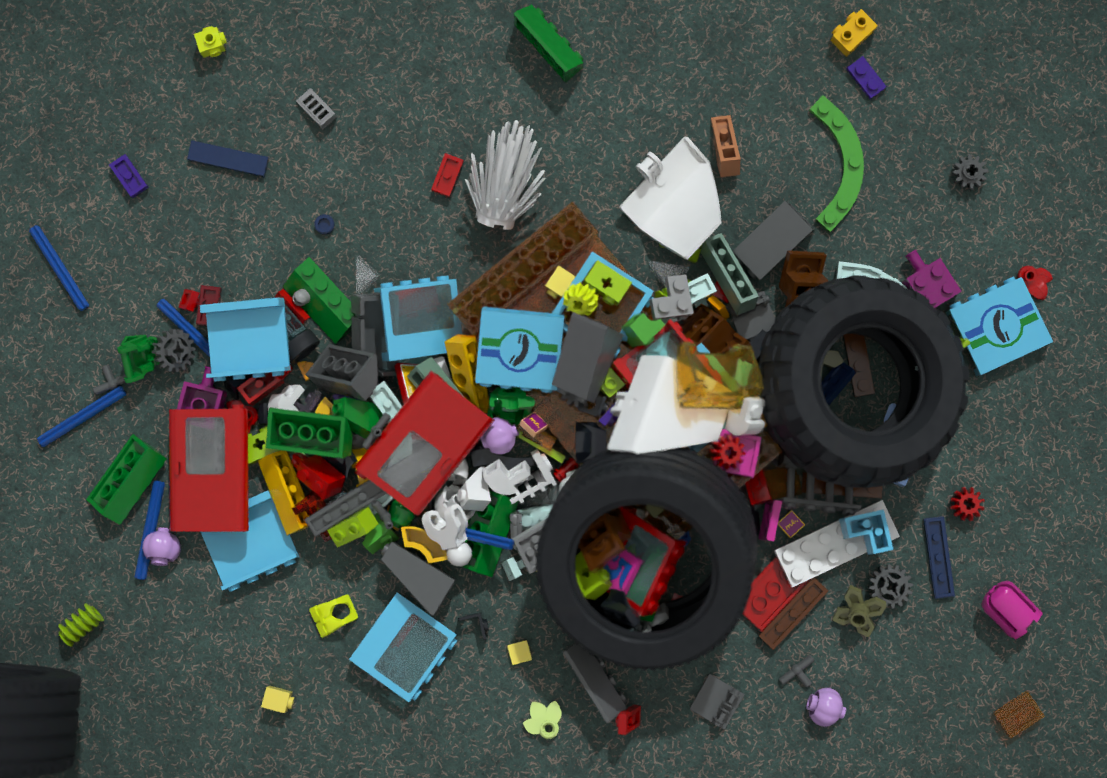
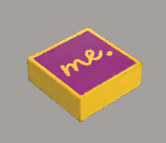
[778,510,805,538]

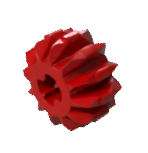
[710,434,746,470]
[950,487,985,521]

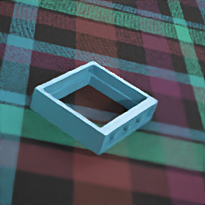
[552,251,654,359]

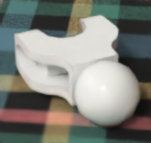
[422,504,472,567]

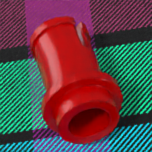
[553,458,579,483]

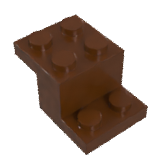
[779,250,829,307]
[680,303,751,371]
[578,507,632,573]

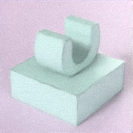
[501,557,525,581]

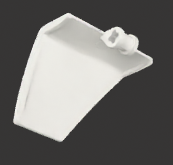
[619,136,721,260]
[607,355,734,454]

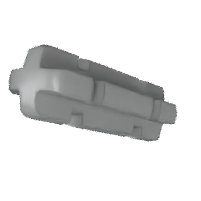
[510,511,523,550]

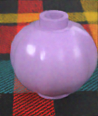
[481,417,519,454]
[142,527,181,566]
[806,688,846,727]

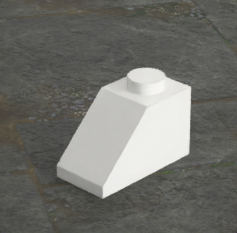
[457,466,491,511]

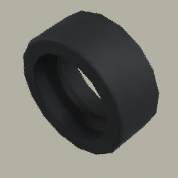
[288,330,320,365]

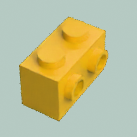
[830,9,878,57]

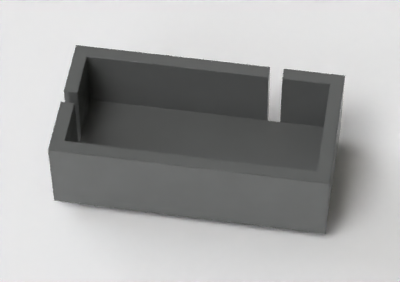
[351,293,399,377]

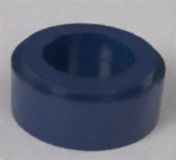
[314,214,335,235]

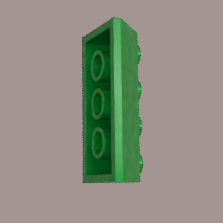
[513,5,584,83]
[283,257,355,344]
[266,407,353,458]
[86,434,167,525]
[462,491,519,577]

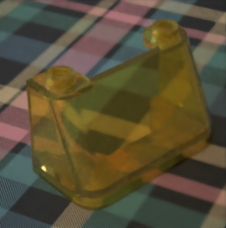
[676,341,764,409]

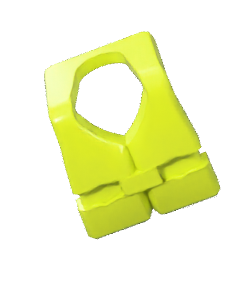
[309,594,358,638]

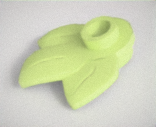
[523,701,562,739]

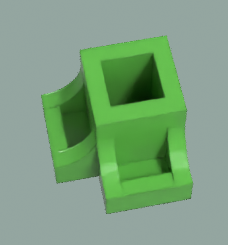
[621,313,665,347]
[362,513,399,554]

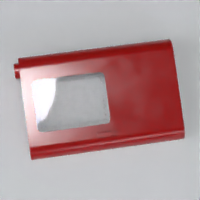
[355,370,495,516]
[169,405,249,532]

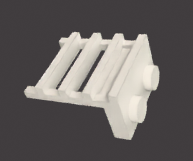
[510,449,556,504]

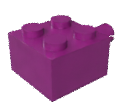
[902,250,962,308]
[177,366,228,431]

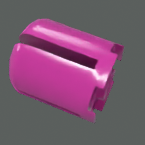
[981,581,1042,640]

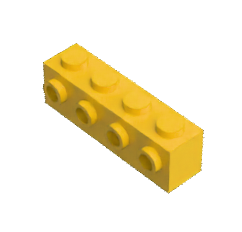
[258,450,312,535]

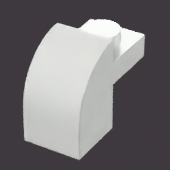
[268,384,304,411]
[725,397,765,436]
[482,459,531,495]

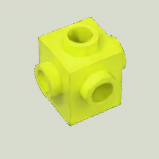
[194,27,227,58]

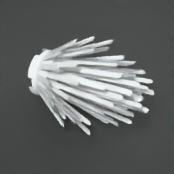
[465,120,546,230]

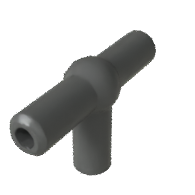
[93,365,125,395]
[362,413,391,450]
[372,500,393,529]
[779,655,814,687]

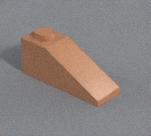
[711,115,741,178]

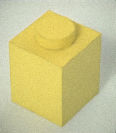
[545,266,575,299]
[261,686,295,713]

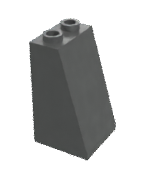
[733,201,815,280]
[552,312,624,404]
[381,542,457,616]

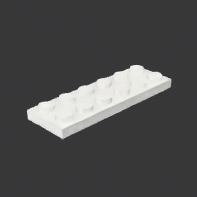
[774,500,900,587]

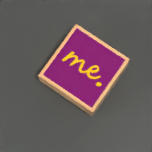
[519,412,548,438]

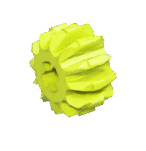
[563,282,599,316]

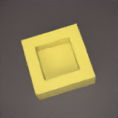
[507,640,532,665]

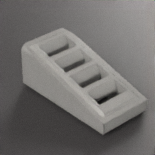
[296,88,337,130]

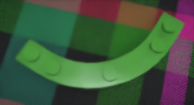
[809,95,864,233]

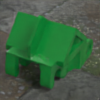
[117,335,160,383]
[487,386,535,426]

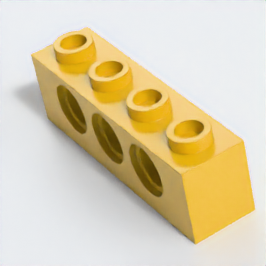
[445,334,490,413]

